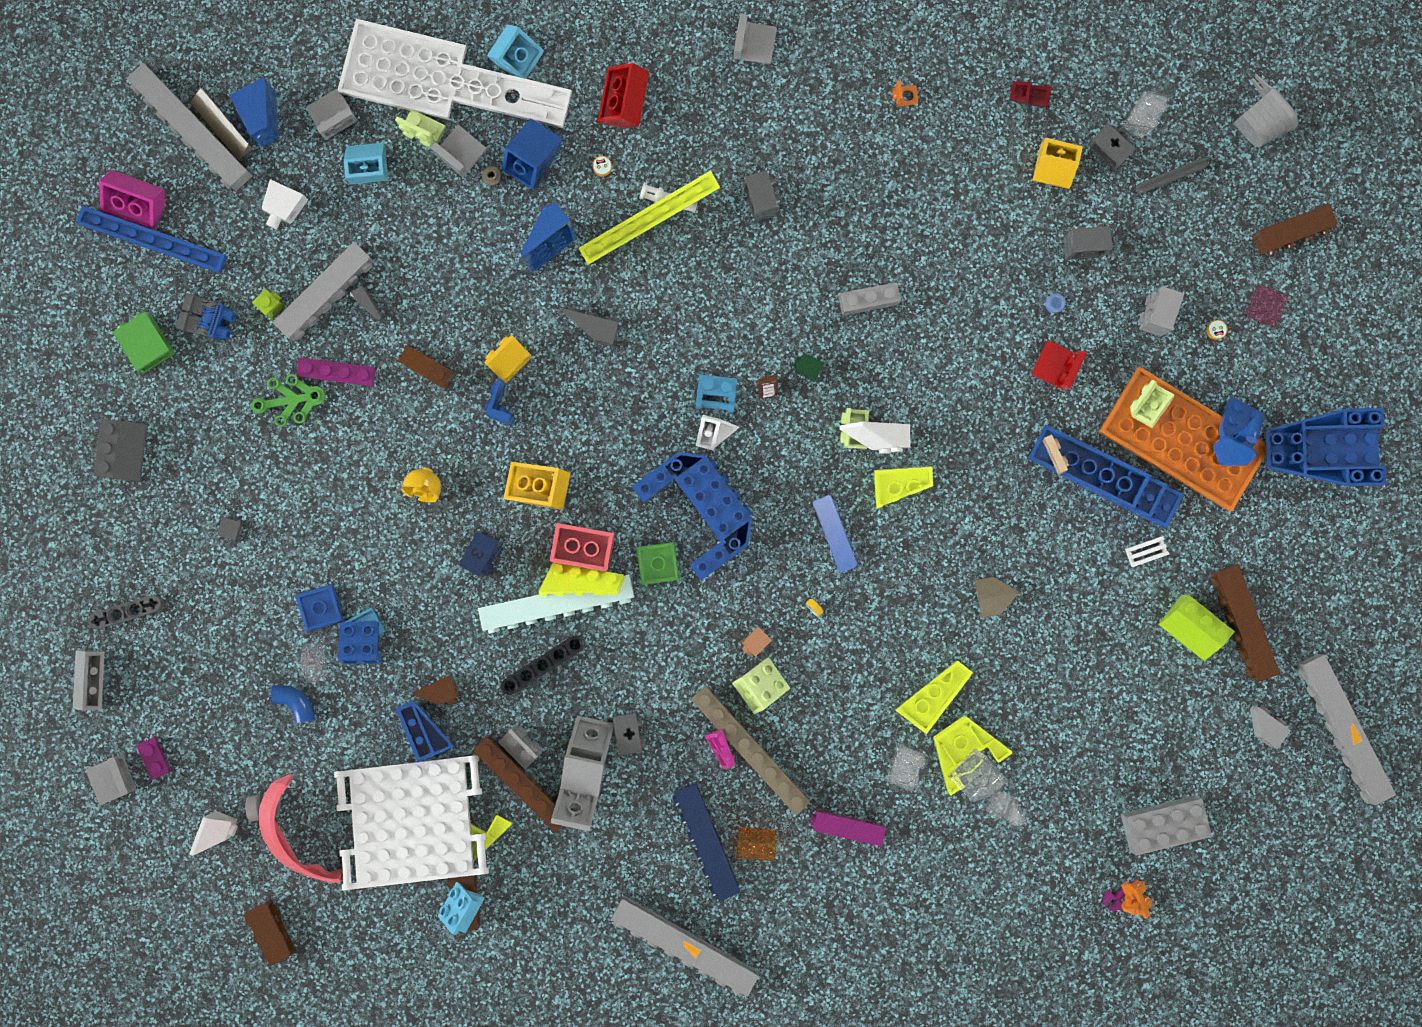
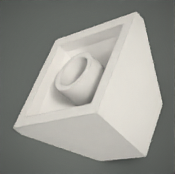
[189,811,238,856]

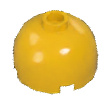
[401,467,441,503]

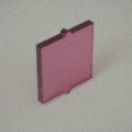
[1245,285,1287,328]

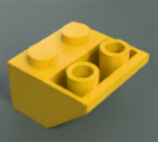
[1032,138,1083,189]
[484,335,532,383]

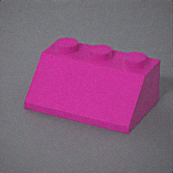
[99,170,165,230]

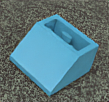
[344,143,388,184]

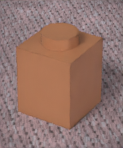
[741,626,772,657]

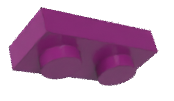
[136,737,172,780]

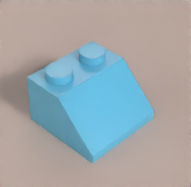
[487,25,544,79]

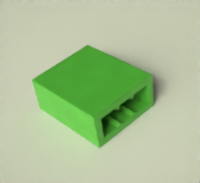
[112,312,176,374]

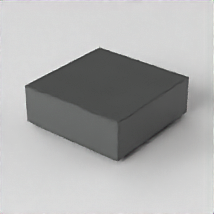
[217,517,243,541]

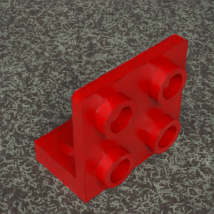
[1031,341,1087,391]

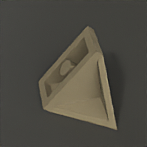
[974,577,1019,618]

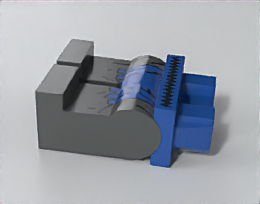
[176,293,237,341]

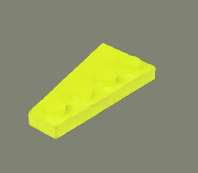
[539,562,625,596]
[895,661,973,734]

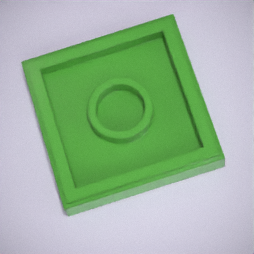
[636,542,680,585]

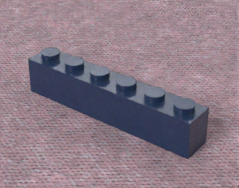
[672,781,740,902]

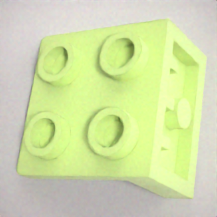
[395,110,446,147]
[732,658,790,714]

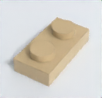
[1043,435,1069,475]

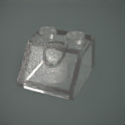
[948,749,1009,802]

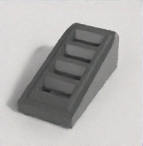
[350,286,386,323]

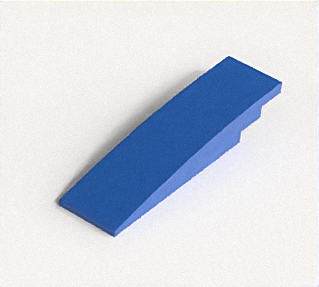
[1028,424,1184,529]

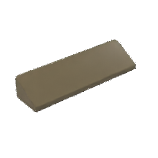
[190,88,253,160]

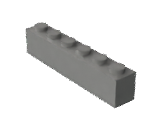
[272,242,374,342]

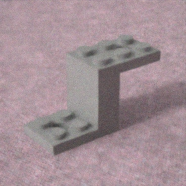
[551,715,614,831]

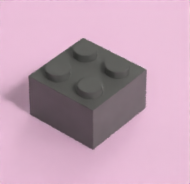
[744,170,780,222]
[1063,224,1113,260]

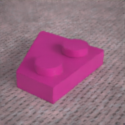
[705,729,736,770]

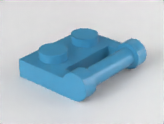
[695,375,737,413]

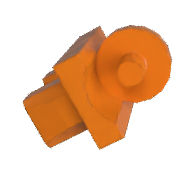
[1121,880,1153,919]

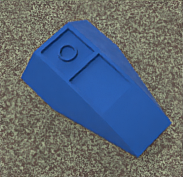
[1265,408,1387,486]

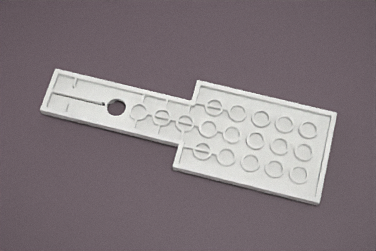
[337,19,572,128]

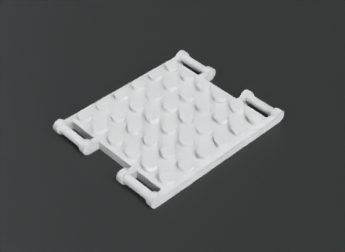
[334,755,489,890]

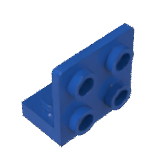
[484,378,515,426]
[338,621,382,664]

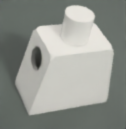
[262,179,308,230]

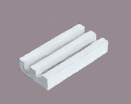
[1125,536,1169,567]

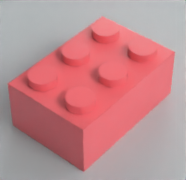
[550,523,615,572]

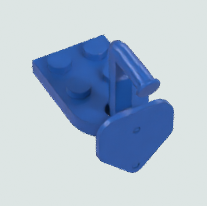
[1213,396,1265,466]

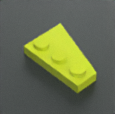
[874,466,933,509]

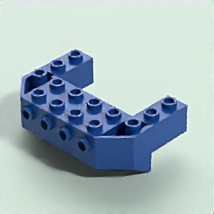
[631,452,753,581]

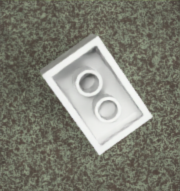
[840,422,910,454]

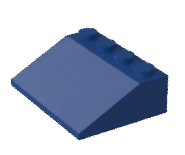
[521,202,577,273]

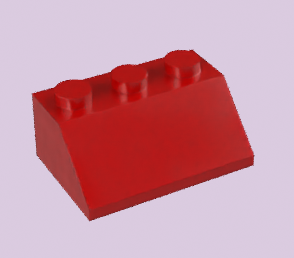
[597,63,649,128]

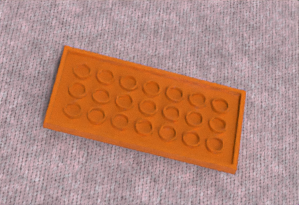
[1099,366,1266,512]

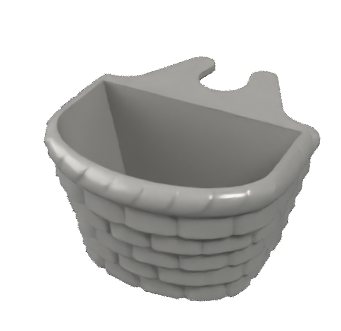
[1233,74,1298,147]

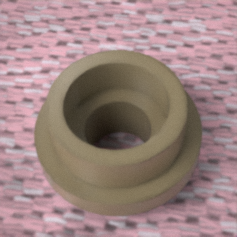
[482,166,501,186]

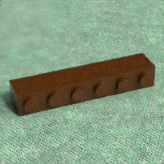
[1211,564,1280,682]
[472,734,562,833]

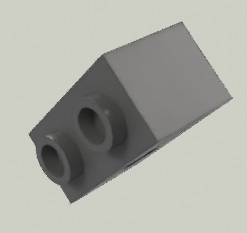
[1088,123,1136,170]
[613,712,646,756]

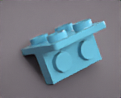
[438,882,485,935]

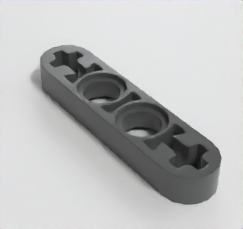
[88,595,164,629]

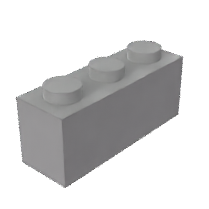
[839,282,901,316]
[73,650,105,710]

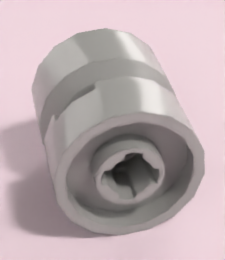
[245,794,280,822]

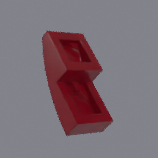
[1010,81,1052,107]

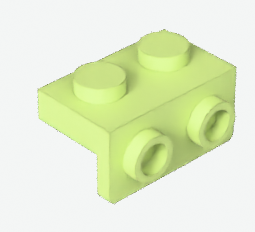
[1130,380,1174,428]
[840,408,869,449]

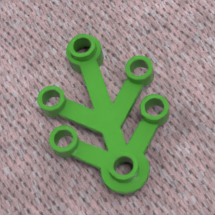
[251,374,326,427]

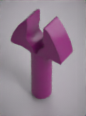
[1103,881,1133,911]

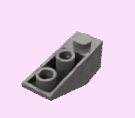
[562,307,620,347]

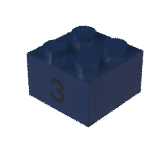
[458,531,503,576]

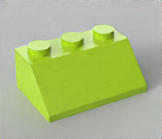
[1158,595,1235,661]

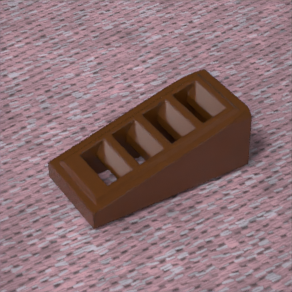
[757,376,778,399]

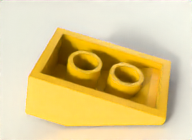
[503,462,571,510]

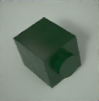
[793,353,824,382]

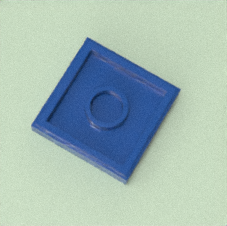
[295,584,344,632]

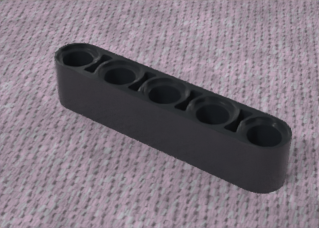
[501,635,585,695]

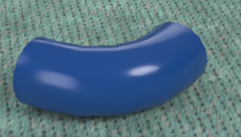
[271,685,315,722]

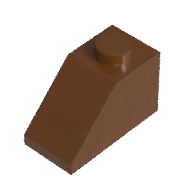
[413,675,461,706]

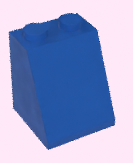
[229,77,278,146]
[502,118,562,190]

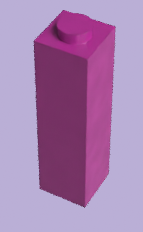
[810,809,886,846]

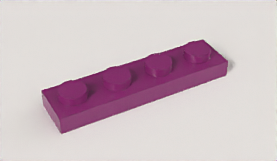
[296,358,376,387]

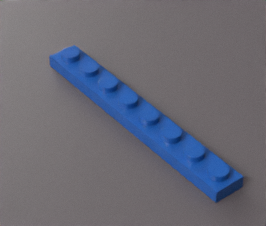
[76,206,227,274]

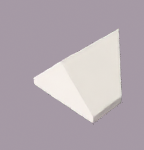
[696,415,739,451]

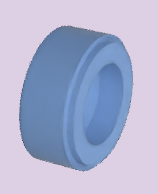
[1045,294,1066,314]

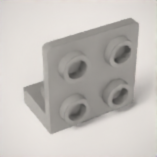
[734,14,777,64]
[306,89,358,140]
[430,125,487,177]
[499,725,542,769]
[86,754,137,805]

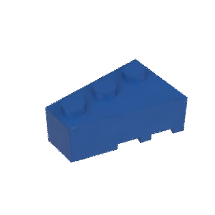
[395,700,455,762]

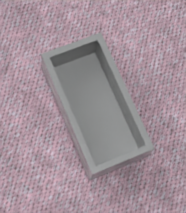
[1121,795,1212,856]

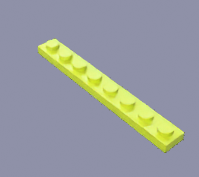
[579,171,720,265]

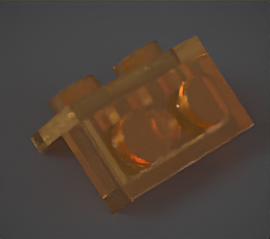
[736,827,777,861]

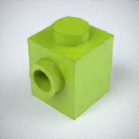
[252,289,285,319]

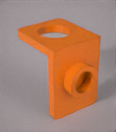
[892,80,918,107]

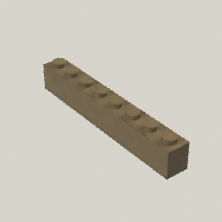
[691,685,810,815]

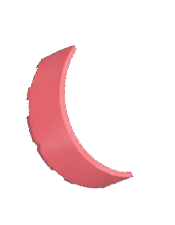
[259,774,343,882]

